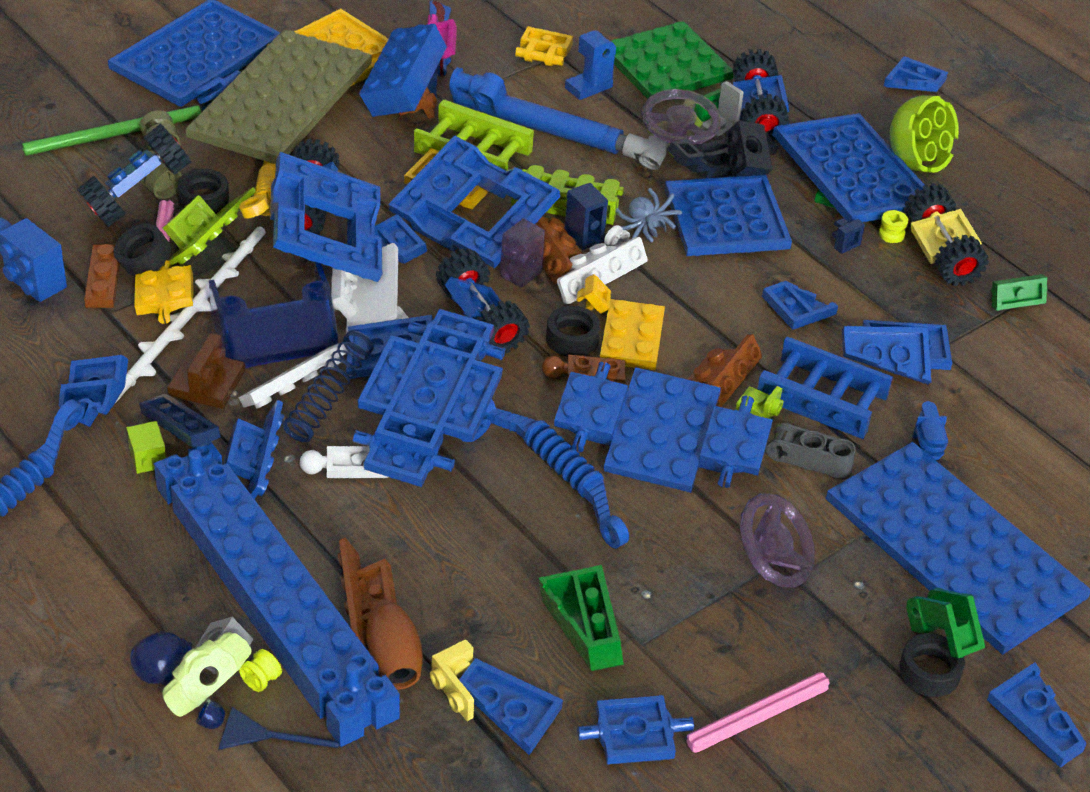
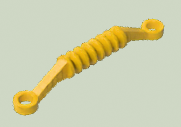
[239,160,276,218]

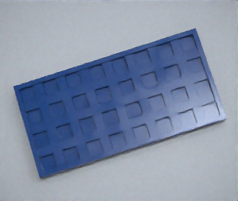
[826,442,1090,655]

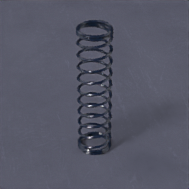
[283,330,374,442]

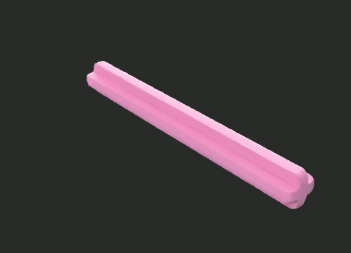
[686,672,830,753]

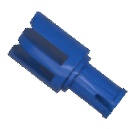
[193,70,241,111]

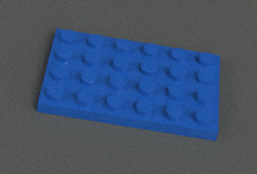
[108,0,280,107]
[772,113,924,223]

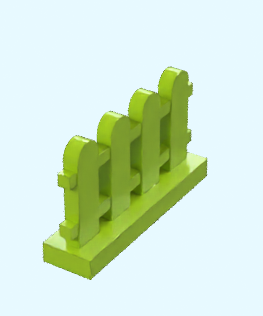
[511,165,624,225]

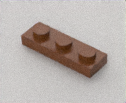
[84,244,120,308]

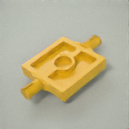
[134,260,193,324]

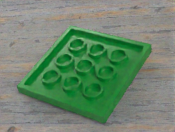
[603,21,734,103]

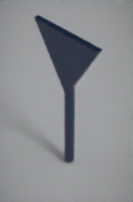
[219,707,340,750]

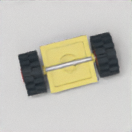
[904,183,989,286]

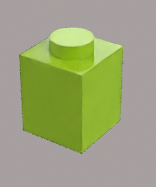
[126,421,166,474]

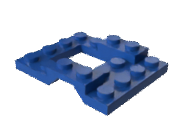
[388,136,560,268]
[270,152,383,282]

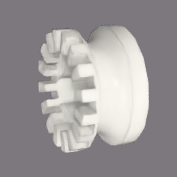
[604,225,630,247]

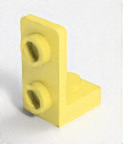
[430,639,474,721]

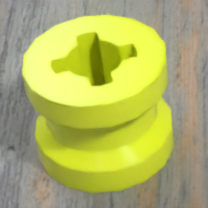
[879,210,908,243]
[239,649,282,692]

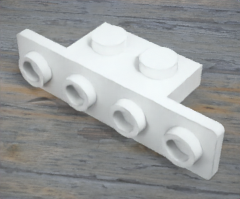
[557,237,647,304]

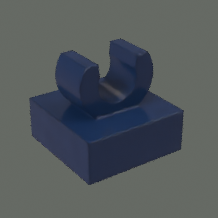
[832,218,865,254]

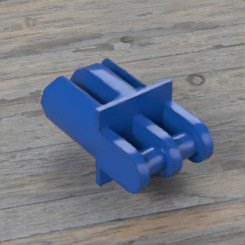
[912,401,948,460]

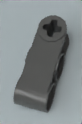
[766,423,856,479]

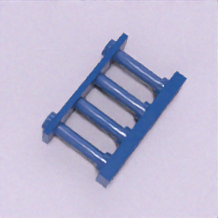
[757,336,893,439]

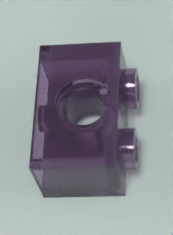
[500,218,545,288]

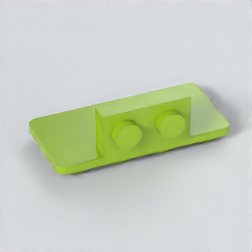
[163,187,256,266]

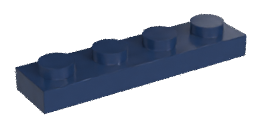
[139,394,221,448]

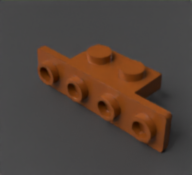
[523,217,582,285]
[687,334,762,407]
[338,538,397,649]

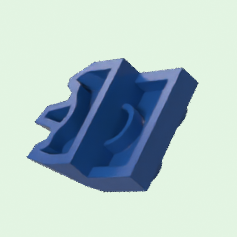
[58,355,128,427]

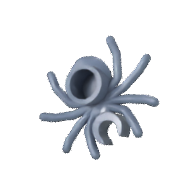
[616,188,682,243]

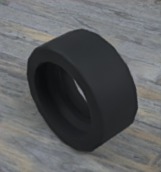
[177,169,229,214]
[114,223,171,277]
[546,306,600,357]
[899,633,965,697]

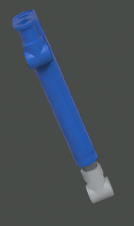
[449,67,669,170]

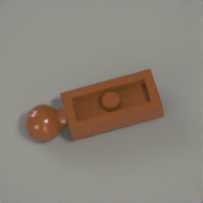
[542,355,626,384]

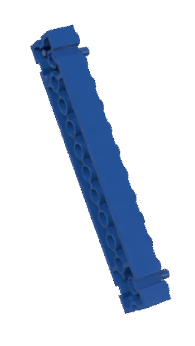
[154,441,400,747]

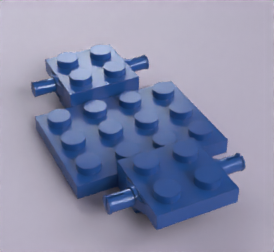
[353,309,506,487]
[554,362,773,493]

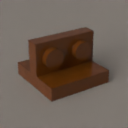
[167,333,245,409]

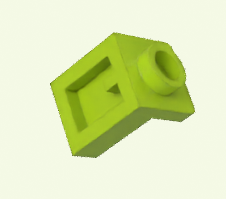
[735,386,784,419]

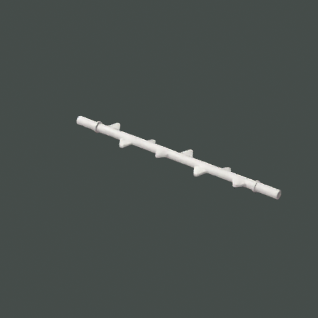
[115,226,266,403]

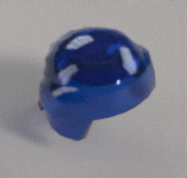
[130,631,193,686]

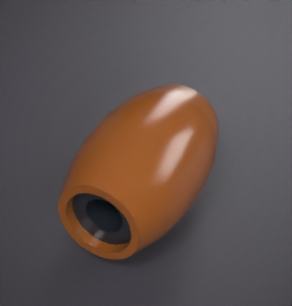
[366,604,423,690]

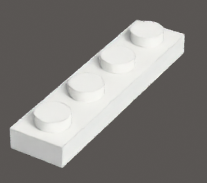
[238,343,347,409]

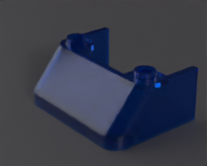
[208,262,339,368]

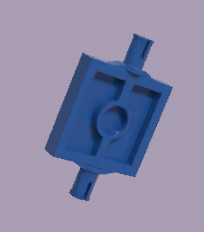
[577,695,694,764]

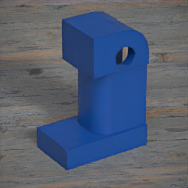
[565,30,616,100]

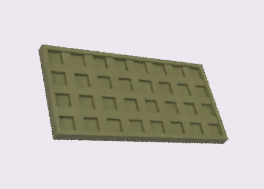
[186,30,372,164]

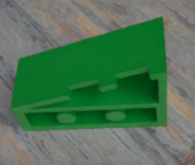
[538,565,624,671]

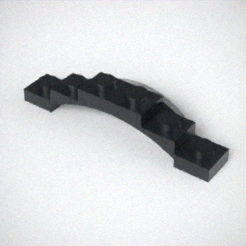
[667,134,780,179]

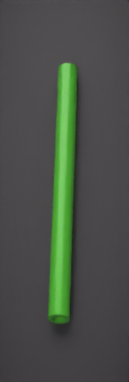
[22,105,201,156]

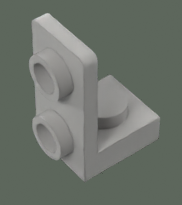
[700,81,743,141]

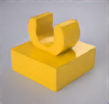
[576,274,611,314]

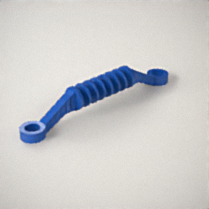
[0,399,85,517]
[485,399,629,549]

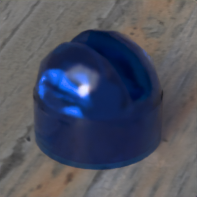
[196,699,225,729]

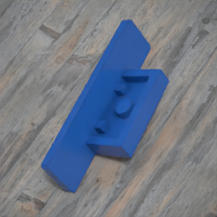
[223,400,284,499]

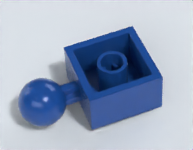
[0,217,67,302]

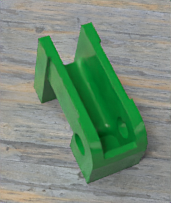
[906,588,985,658]

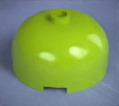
[890,95,959,173]

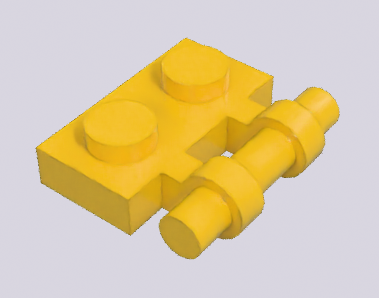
[515,26,573,67]

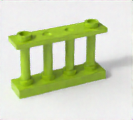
[414,99,534,170]

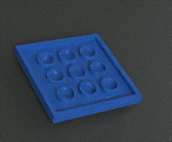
[665,175,792,256]

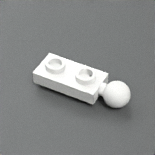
[300,446,388,478]

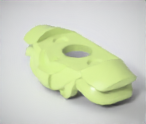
[163,632,251,717]

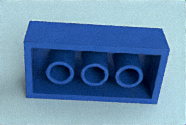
[359,23,447,117]

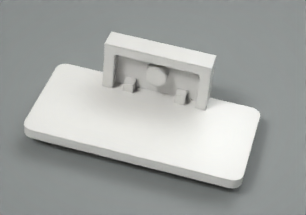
[330,243,398,334]

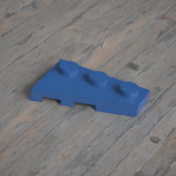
[842,326,932,385]
[459,658,563,755]
[987,662,1086,768]

